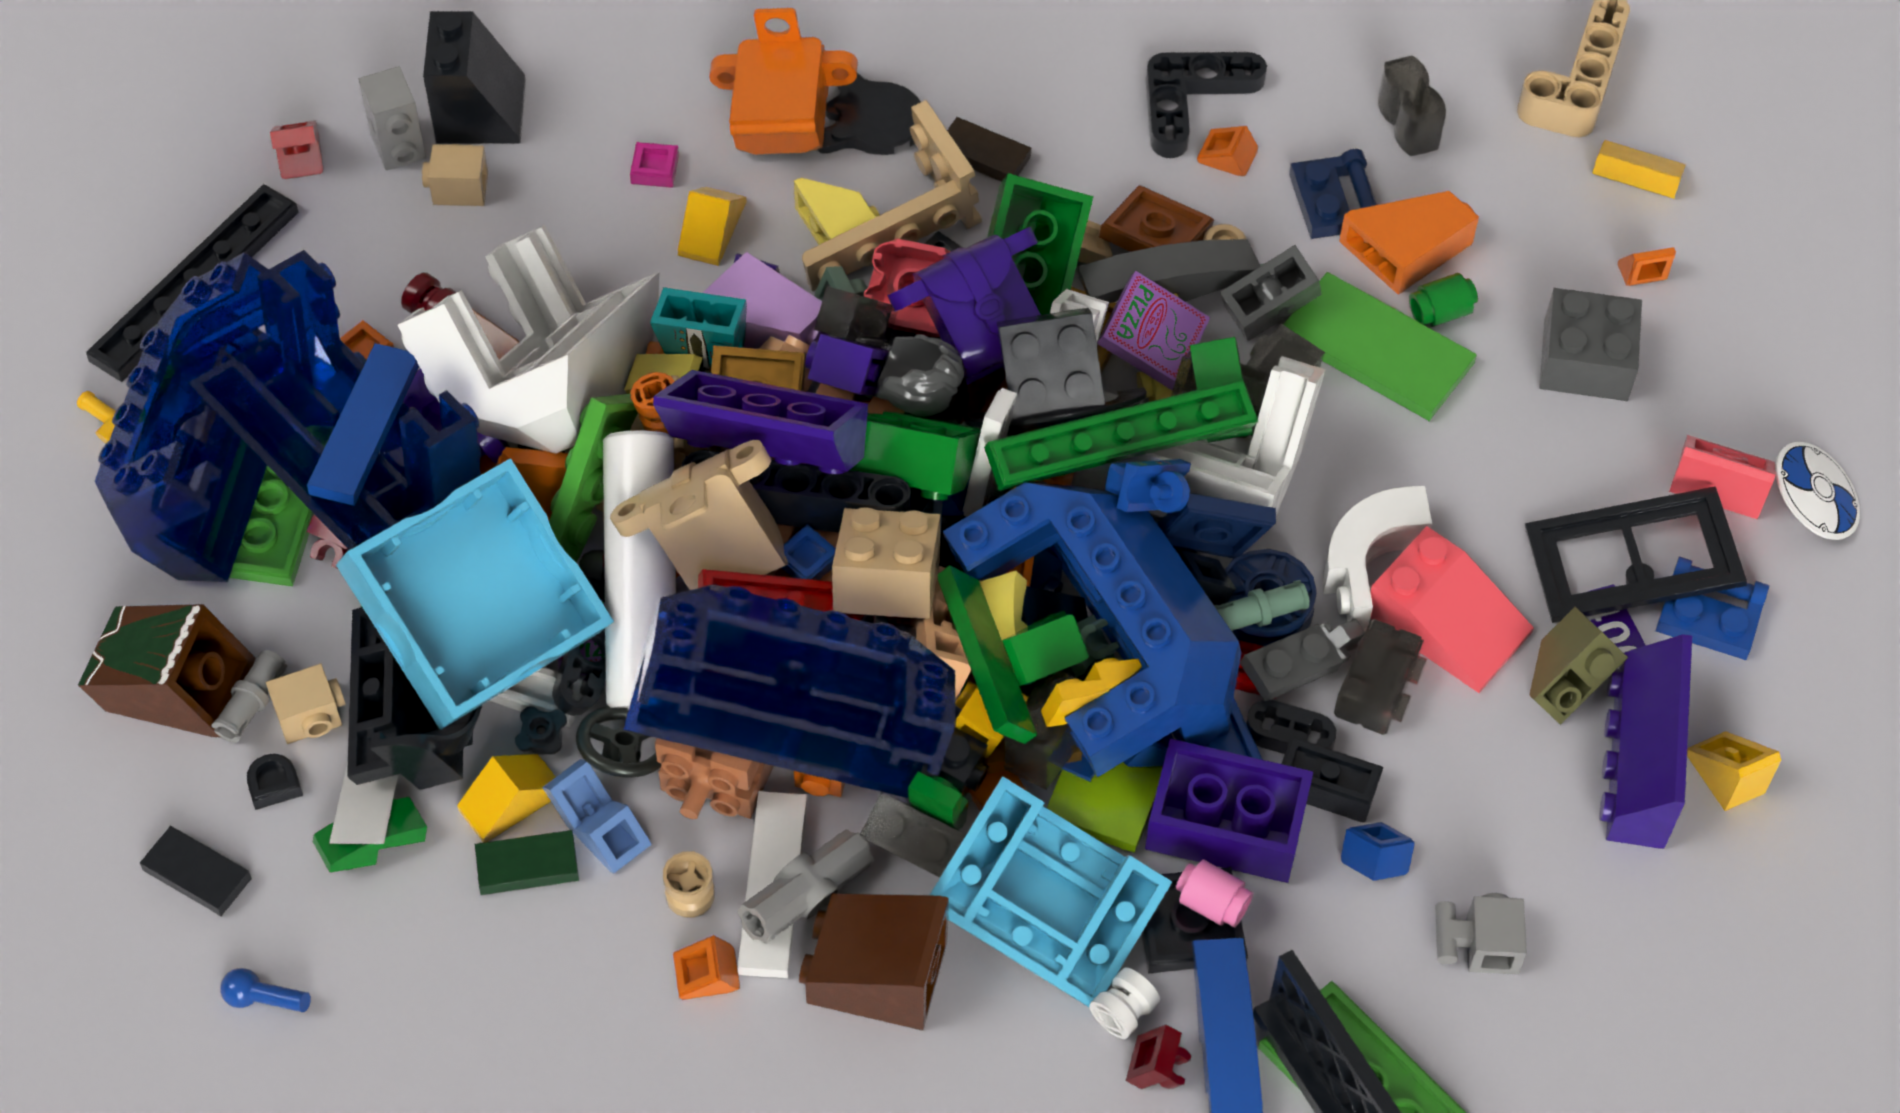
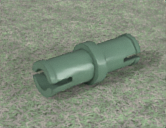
[1214,580,1309,631]

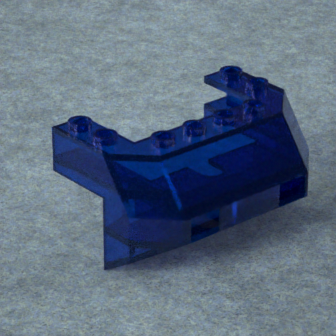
[189,250,482,550]
[94,252,303,582]
[623,584,955,798]

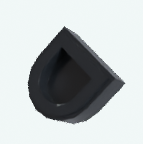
[247,753,303,810]

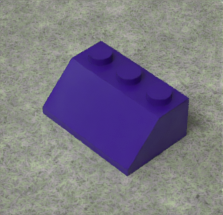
[1145,738,1313,883]

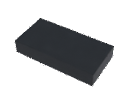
[140,825,252,916]

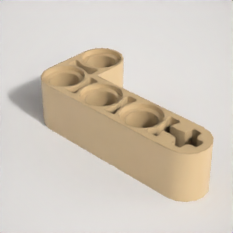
[1517,0,1630,137]

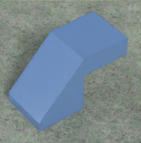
[542,759,652,873]

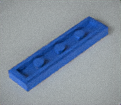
[307,343,419,506]

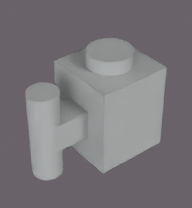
[1435,893,1527,975]

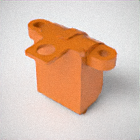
[709,8,858,154]

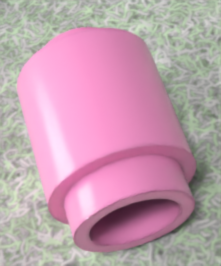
[1176,859,1254,928]

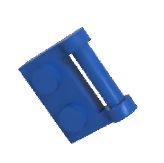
[1655,556,1770,660]

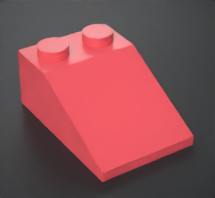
[1370,526,1534,693]

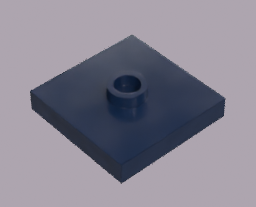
[1157,493,1276,559]

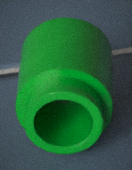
[1409,273,1478,327]

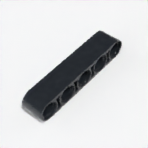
[682,450,911,533]

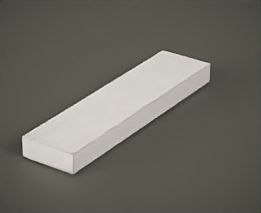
[737,791,807,978]

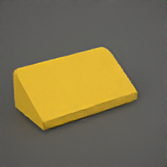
[1592,140,1686,199]

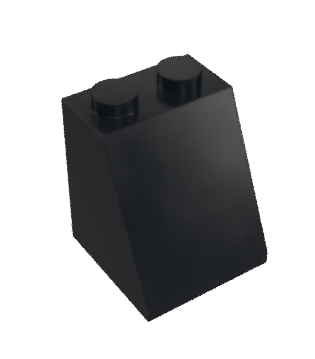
[423,11,526,144]

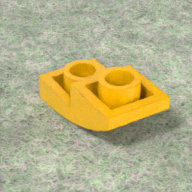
[1041,658,1142,727]

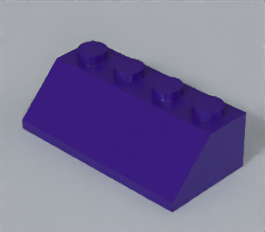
[653,370,868,474]
[1599,634,1692,849]

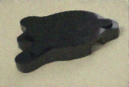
[816,72,921,155]

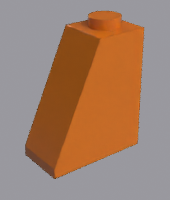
[1339,191,1479,295]

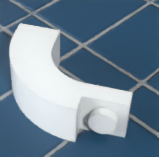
[1323,486,1432,631]

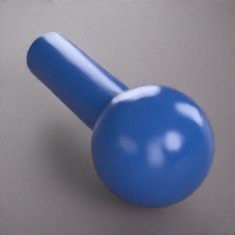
[220,968,311,1012]

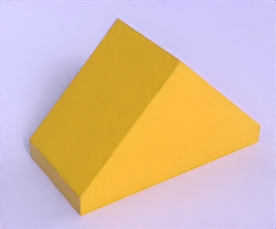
[677,187,747,266]
[1687,731,1781,811]
[457,754,556,843]

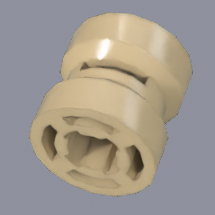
[663,851,715,917]

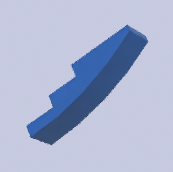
[1192,938,1263,1113]

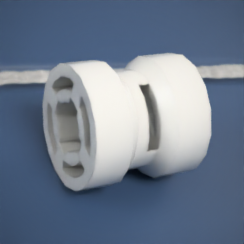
[1089,967,1160,1039]

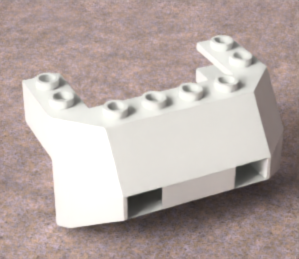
[398,225,660,454]
[1035,289,1325,523]

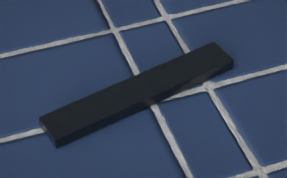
[85,184,299,382]

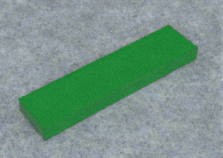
[937,565,1038,744]

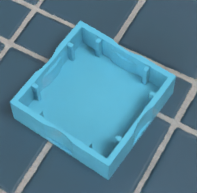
[336,458,614,730]

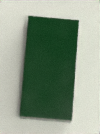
[475,830,579,895]

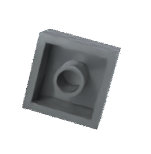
[1539,288,1642,401]

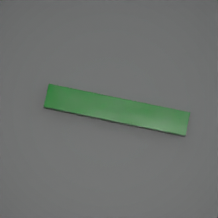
[984,379,1259,491]

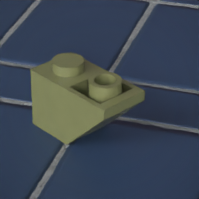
[1529,607,1628,725]

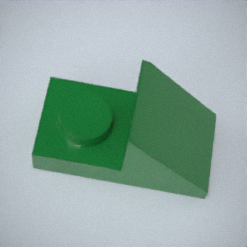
[1002,610,1089,686]

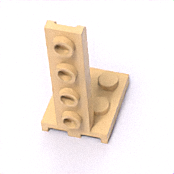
[802,100,982,292]

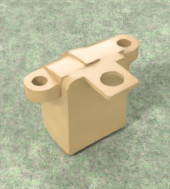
[610,440,788,601]

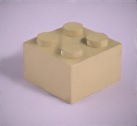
[832,508,940,619]

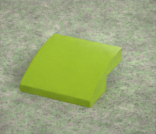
[1047,762,1163,853]

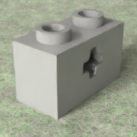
[358,66,426,170]

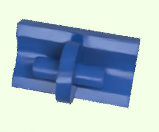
[1105,459,1191,513]

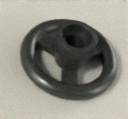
[576,706,665,778]

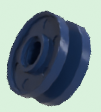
[1225,549,1317,646]

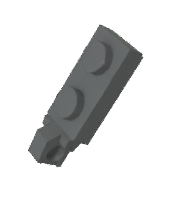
[1240,619,1366,701]

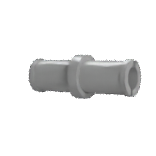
[212,650,287,743]

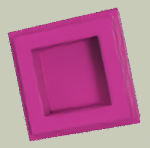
[630,142,679,188]

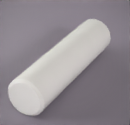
[603,430,677,710]

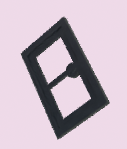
[1525,486,1747,623]

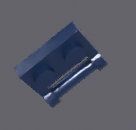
[1289,149,1379,239]

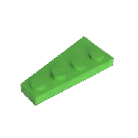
[549,393,638,563]

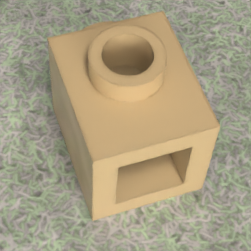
[422,144,488,206]
[266,663,346,744]

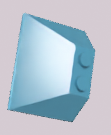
[930,776,1172,1007]

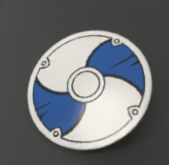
[1775,442,1860,540]

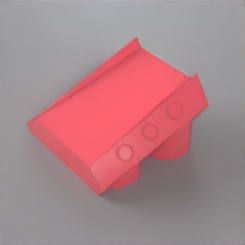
[859,238,950,337]

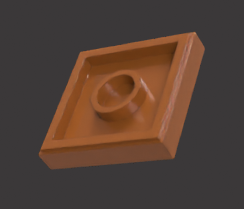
[1099,185,1214,252]

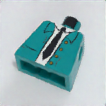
[650,287,747,373]

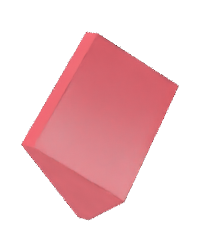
[1669,435,1776,519]

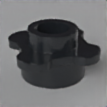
[515,706,567,755]

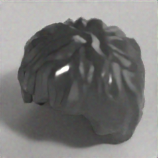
[875,334,964,417]

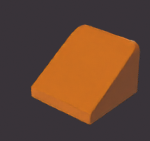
[1196,126,1258,176]
[1618,247,1676,286]
[673,935,740,1000]

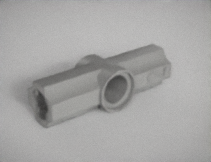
[737,829,874,944]

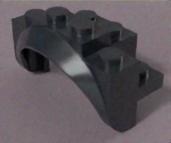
[347,607,482,790]

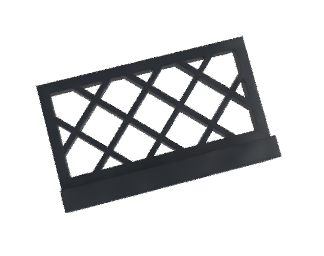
[1253,950,1401,1113]

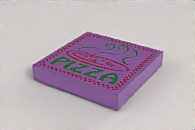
[1097,271,1210,390]

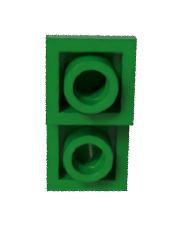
[1190,337,1253,443]
[908,771,969,830]
[313,796,427,873]

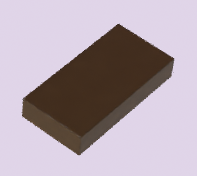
[947,117,1031,182]

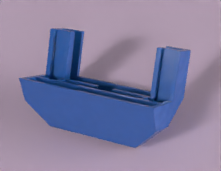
[943,482,1241,778]

